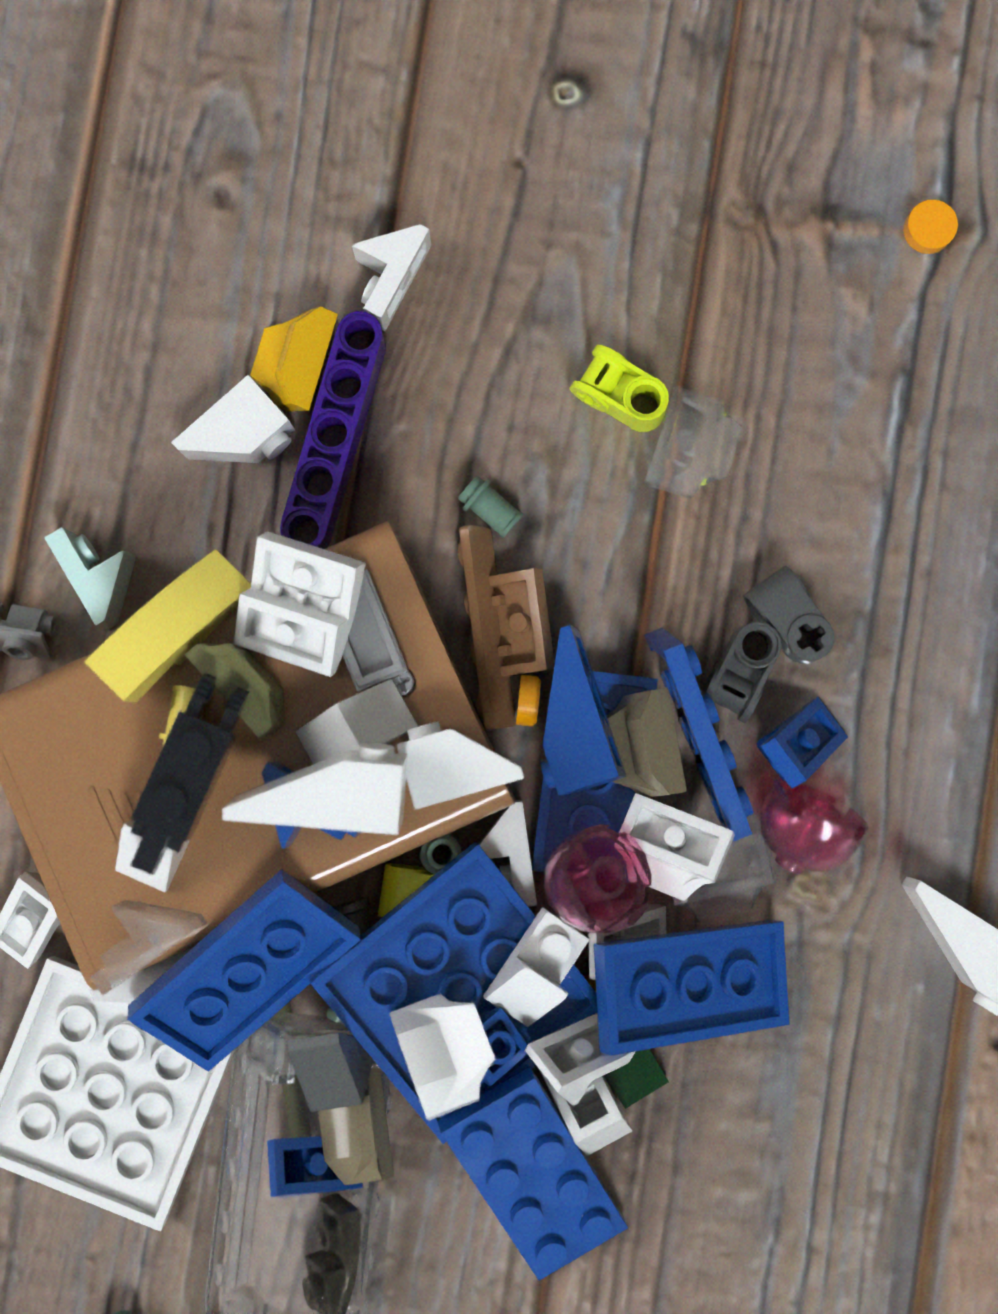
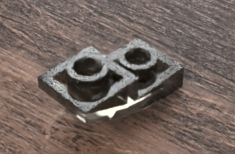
[302,1193,361,1314]

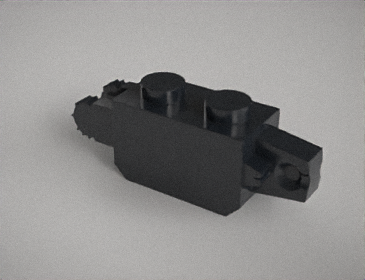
[130,672,250,875]

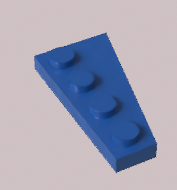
[644,628,754,842]

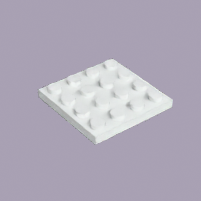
[0,956,235,1232]

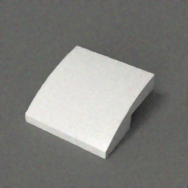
[234,532,366,677]

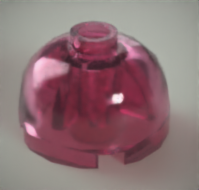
[760,779,868,874]
[544,824,651,934]

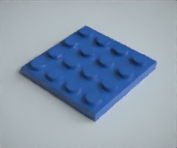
[309,842,597,1144]

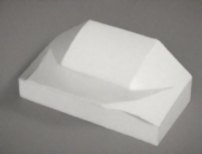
[616,793,735,901]
[389,994,495,1121]

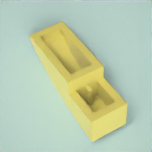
[84,549,251,703]

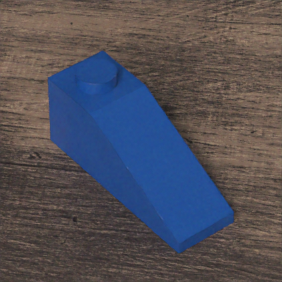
[540,625,627,796]

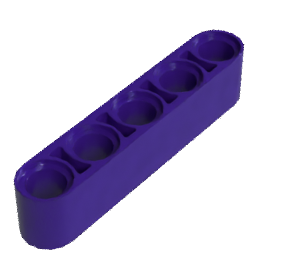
[280,311,386,549]

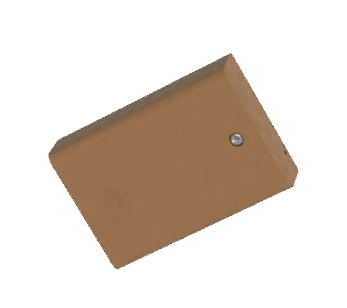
[0,520,516,990]

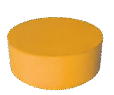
[903,199,958,254]
[516,674,541,727]

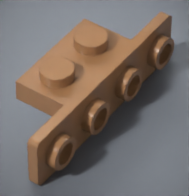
[458,525,555,730]

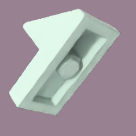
[44,527,135,629]

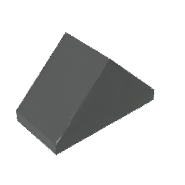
[286,1032,373,1112]

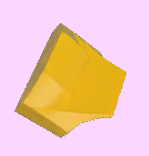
[250,306,338,412]

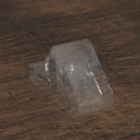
[90,900,207,996]

